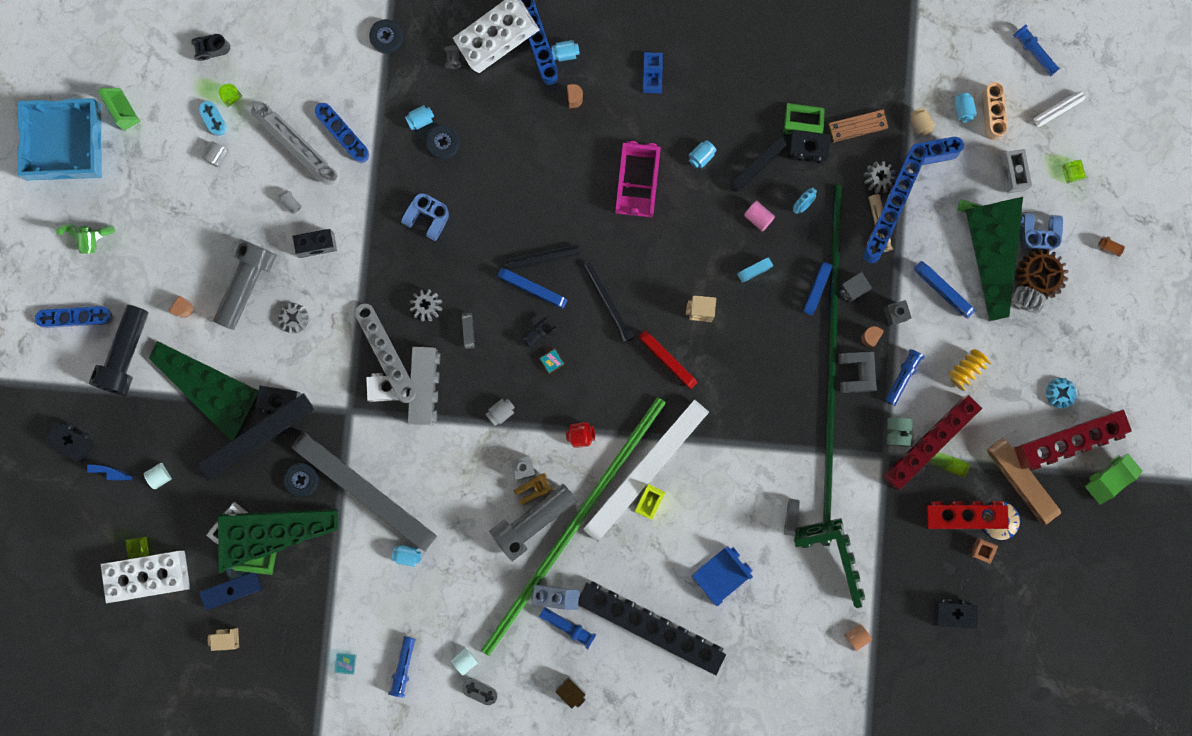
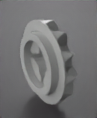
[278,303,309,333]

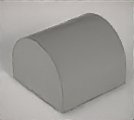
[202,141,229,168]

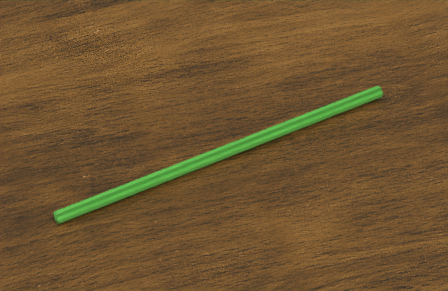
[481,398,665,656]

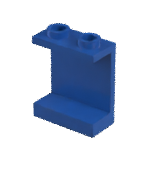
[691,546,753,606]

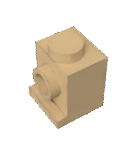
[208,628,239,651]

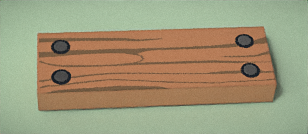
[828,110,888,143]

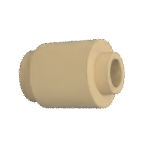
[910,107,936,137]

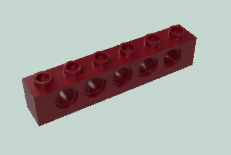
[883,395,983,490]
[1014,410,1132,471]

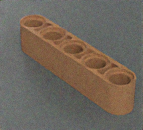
[987,438,1061,525]

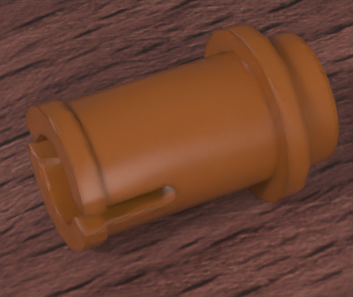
[1098,236,1125,257]

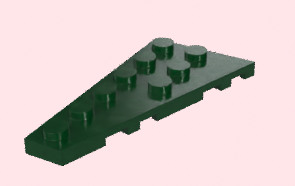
[965,196,1023,321]
[149,341,259,441]
[218,509,338,573]

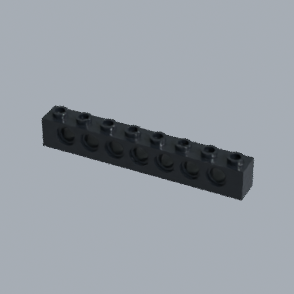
[578,581,727,676]

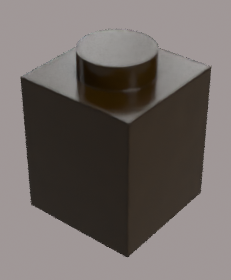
[555,676,586,709]

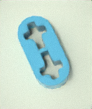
[199,101,227,136]
[737,258,773,283]

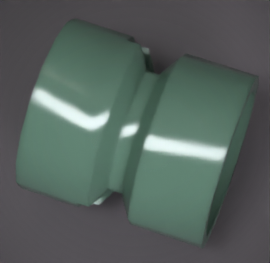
[887,418,913,447]

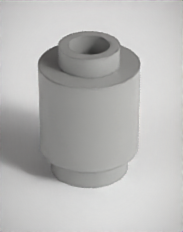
[486,398,515,426]

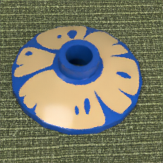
[982,502,1020,540]

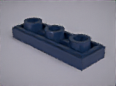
[199,573,262,611]

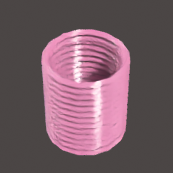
[744,201,775,232]

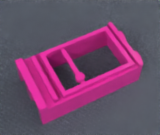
[615,141,661,218]

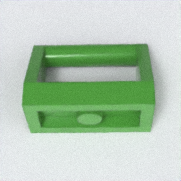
[97,88,141,131]
[783,103,824,134]

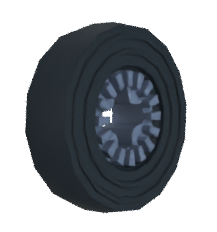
[369,19,403,54]
[426,125,460,159]
[284,463,319,497]

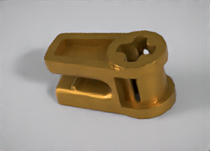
[513,473,554,506]

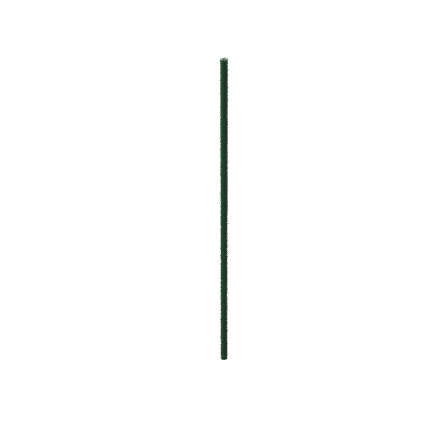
[822,185,842,546]

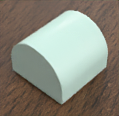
[144,463,172,489]
[451,647,478,675]

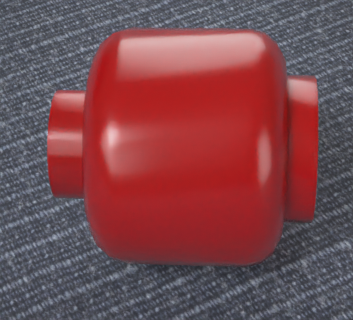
[566,422,595,448]

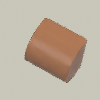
[567,84,583,108]
[169,296,193,318]
[861,327,883,349]
[971,538,998,564]
[844,624,872,652]

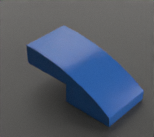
[643,52,663,93]
[87,465,132,481]

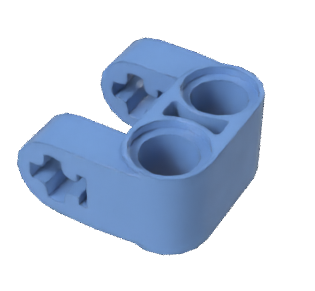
[401,193,449,241]
[1020,213,1063,252]

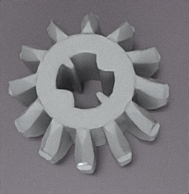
[864,161,896,194]
[1011,286,1046,313]
[410,289,442,322]

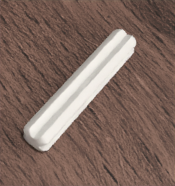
[1034,91,1085,127]

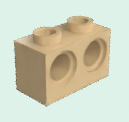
[686,296,716,322]

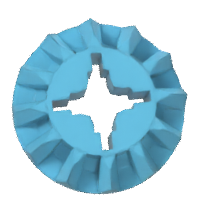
[793,188,817,214]
[1046,378,1077,409]

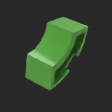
[1085,453,1143,505]

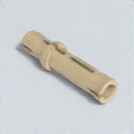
[868,194,893,252]

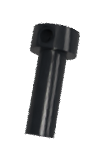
[89,305,149,396]

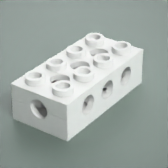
[453,0,540,73]
[101,551,190,603]

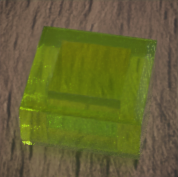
[219,83,242,107]
[1062,160,1087,184]
[945,456,970,478]
[125,537,149,559]

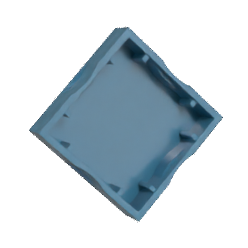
[18,98,102,181]

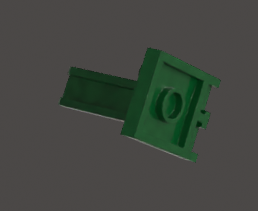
[794,518,865,608]

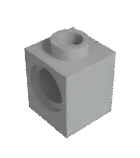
[511,456,535,480]

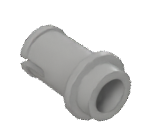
[278,189,302,214]

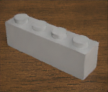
[408,347,441,426]

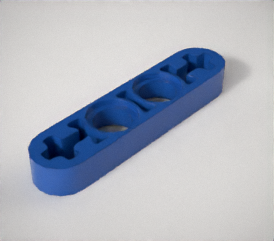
[315,103,370,163]
[914,261,975,319]
[497,268,568,309]
[35,306,112,328]

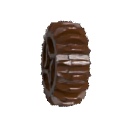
[1015,249,1069,300]

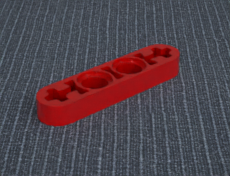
[638,330,697,389]

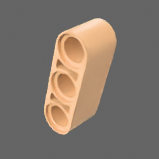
[982,82,1007,140]

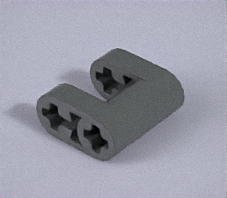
[838,352,877,393]

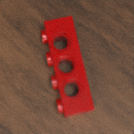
[927,501,1009,529]

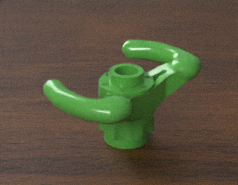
[55,224,115,254]

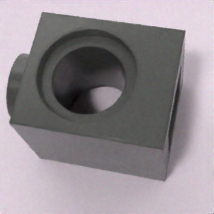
[840,272,872,303]
[883,300,912,326]

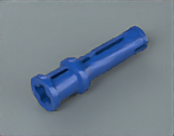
[1012,24,1060,77]
[885,349,925,406]
[539,607,597,650]
[388,636,416,698]

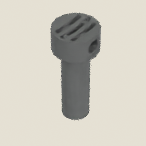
[213,239,277,330]
[489,484,577,562]

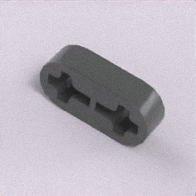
[462,313,475,349]
[784,498,800,536]
[462,678,498,705]

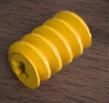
[949,349,991,391]

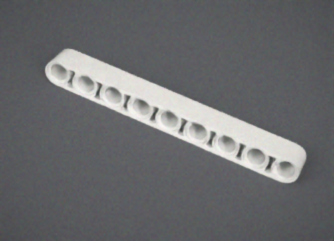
[583,400,709,542]

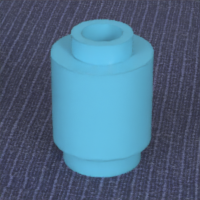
[551,40,580,62]
[954,93,977,123]
[405,105,434,130]
[689,140,716,168]
[392,545,422,567]

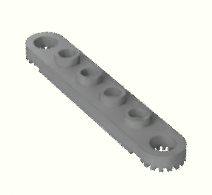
[251,101,338,185]
[355,304,416,403]

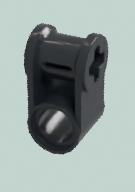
[191,34,230,61]

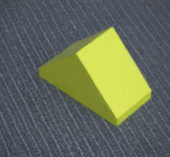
[635,484,666,520]

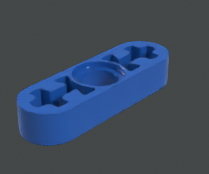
[803,262,832,316]

